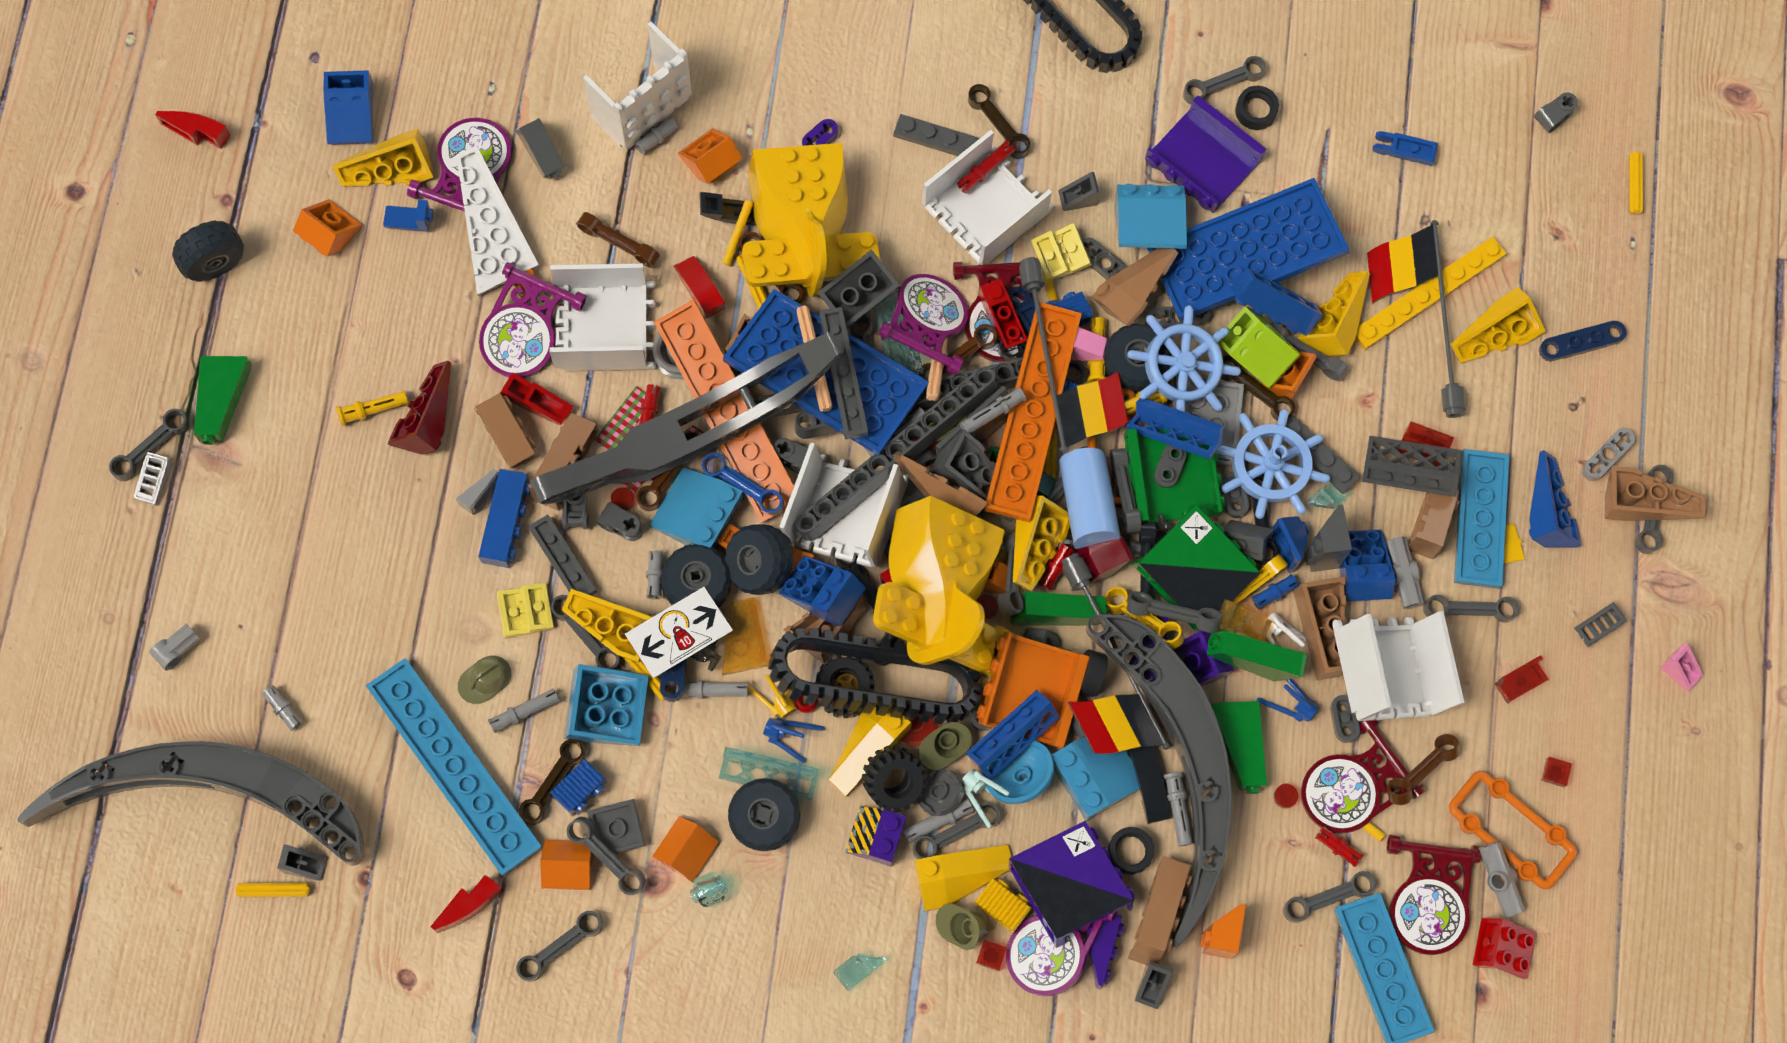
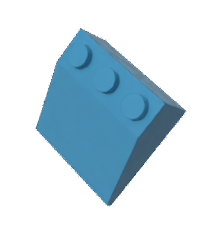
[1115,184,1187,249]
[649,467,744,549]
[564,664,649,746]
[1051,737,1140,822]

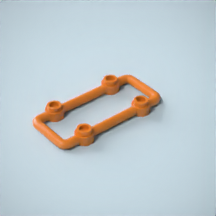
[1449,771,1577,890]

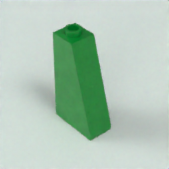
[194,356,252,445]
[1010,591,1108,626]
[1207,630,1307,682]
[1211,701,1267,794]

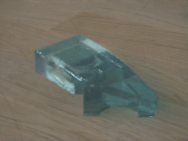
[1306,481,1351,509]
[833,953,886,991]

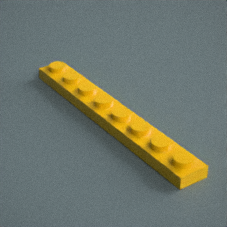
[1355,237,1507,351]

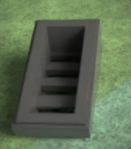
[1574,602,1627,647]

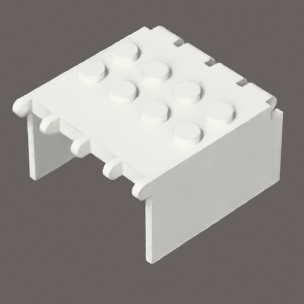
[583,22,692,149]
[922,130,1054,265]
[550,263,656,371]
[780,443,909,568]
[1332,611,1465,721]

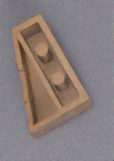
[783,597,867,664]

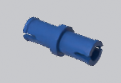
[1251,574,1299,610]

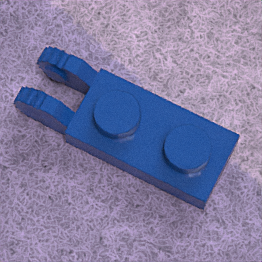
[1372,131,1438,166]

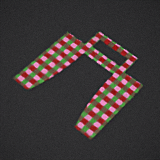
[594,386,704,494]

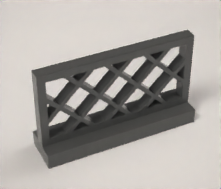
[1362,436,1462,497]

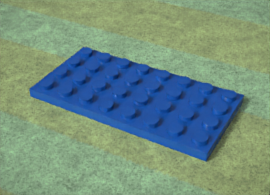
[1147,178,1350,322]
[723,289,929,456]

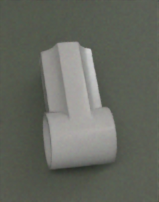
[149,623,201,671]

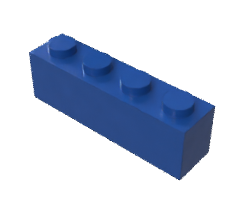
[1231,267,1323,336]
[478,469,530,568]

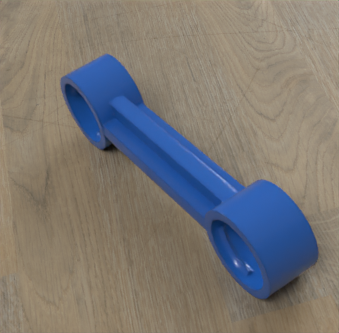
[702,453,784,515]

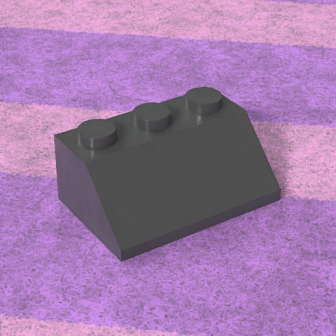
[818,249,900,330]
[1305,504,1352,572]

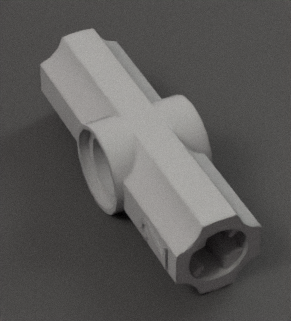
[1386,537,1424,609]
[1479,842,1525,917]

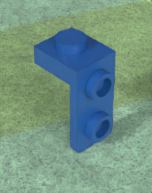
[383,199,433,232]

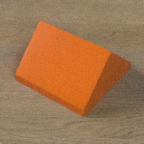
[1261,351,1317,399]
[652,816,719,883]
[540,840,593,890]

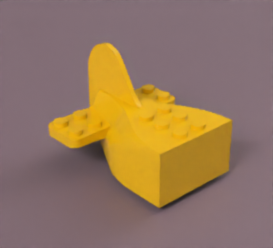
[742,143,880,297]
[873,496,1004,671]

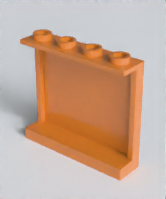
[976,632,1090,748]

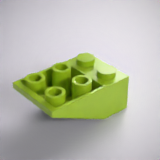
[1218,306,1301,389]

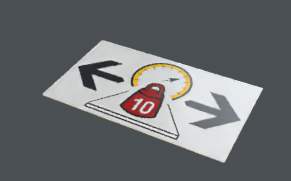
[625,587,733,678]

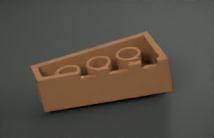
[528,413,598,511]
[1293,576,1347,681]
[1128,856,1192,965]

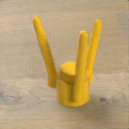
[743,675,797,719]

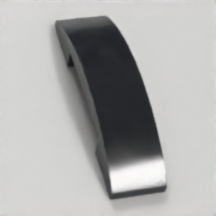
[699,192,757,226]
[1127,747,1171,824]

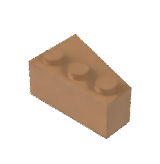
[474,393,536,468]
[1408,490,1460,559]

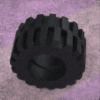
[815,655,875,718]
[862,745,927,812]

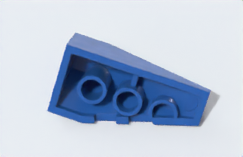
[1529,450,1581,548]

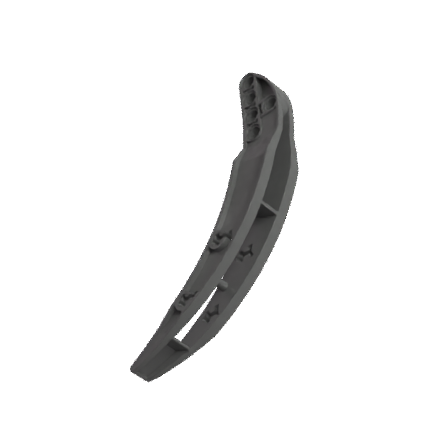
[530,332,842,504]
[1086,614,1232,947]
[18,741,364,866]

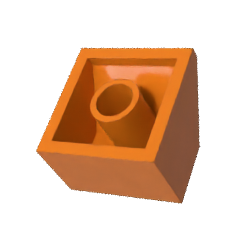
[678,128,743,184]
[293,199,363,257]
[1199,904,1246,959]

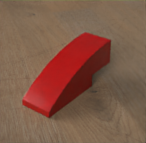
[155,111,231,149]
[674,256,726,319]
[500,372,574,426]
[430,875,503,933]

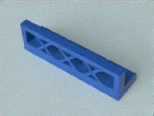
[1127,398,1223,459]
[966,690,1060,780]

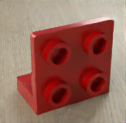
[1472,918,1536,979]

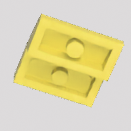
[1031,223,1092,281]
[496,583,554,638]

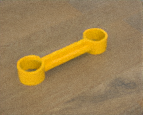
[1221,554,1289,617]
[1105,587,1184,649]

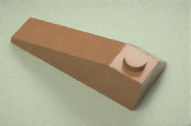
[1091,248,1178,326]
[894,455,987,516]
[1605,466,1706,521]

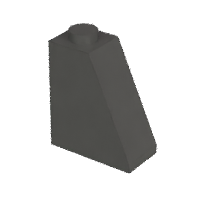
[516,118,565,179]

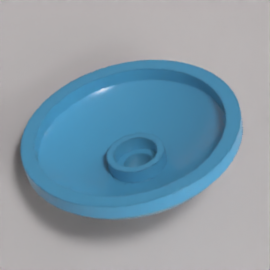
[986,741,1054,804]

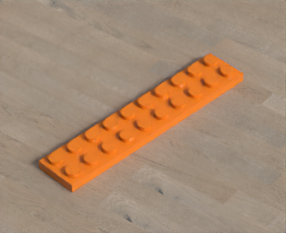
[654,299,795,523]
[984,302,1082,523]

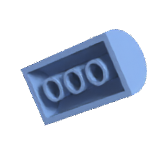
[1059,448,1121,549]

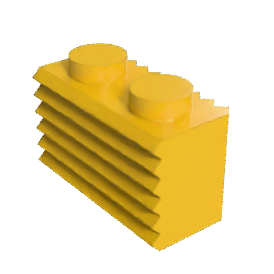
[974,879,1031,933]

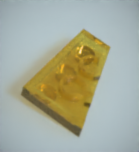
[722,597,768,676]

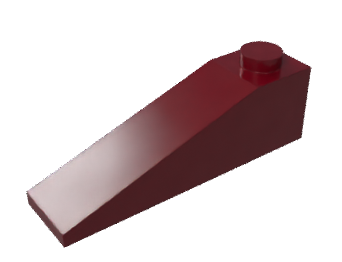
[387,361,451,455]
[1065,499,1133,584]

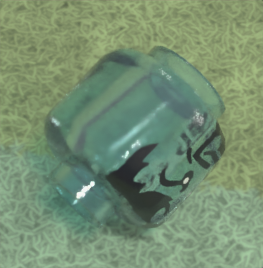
[690,872,728,908]

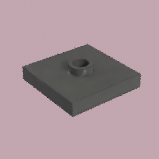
[587,799,646,854]

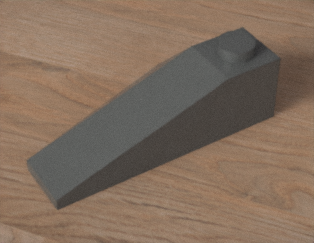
[930,429,1014,522]

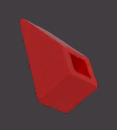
[978,279,1027,349]

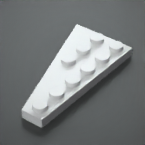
[456,146,539,296]

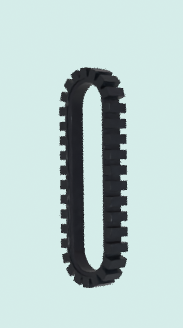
[1023,0,1142,73]
[768,628,982,725]

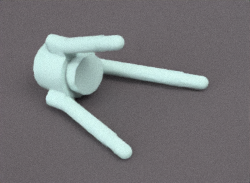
[961,769,1010,828]

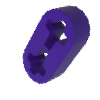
[802,119,838,146]

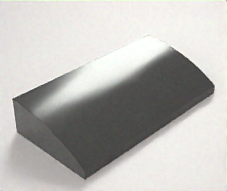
[936,386,1009,458]

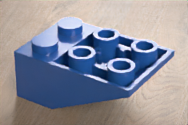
[323,70,373,145]
[1339,529,1396,602]
[778,556,866,627]

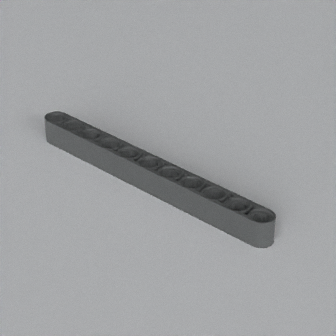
[795,358,1023,439]
[796,367,998,541]

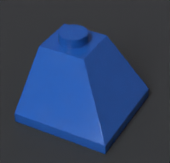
[1271,516,1309,574]

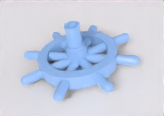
[1127,305,1241,412]
[1217,409,1330,519]

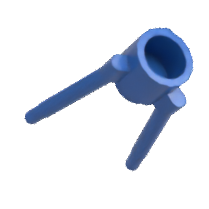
[1257,679,1319,722]
[763,717,825,763]

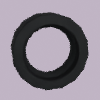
[1235,85,1279,130]
[1079,649,1108,697]
[1108,827,1155,875]

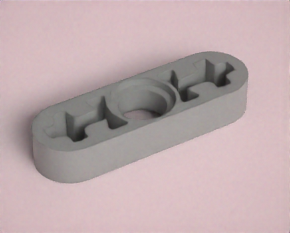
[1582,428,1635,481]

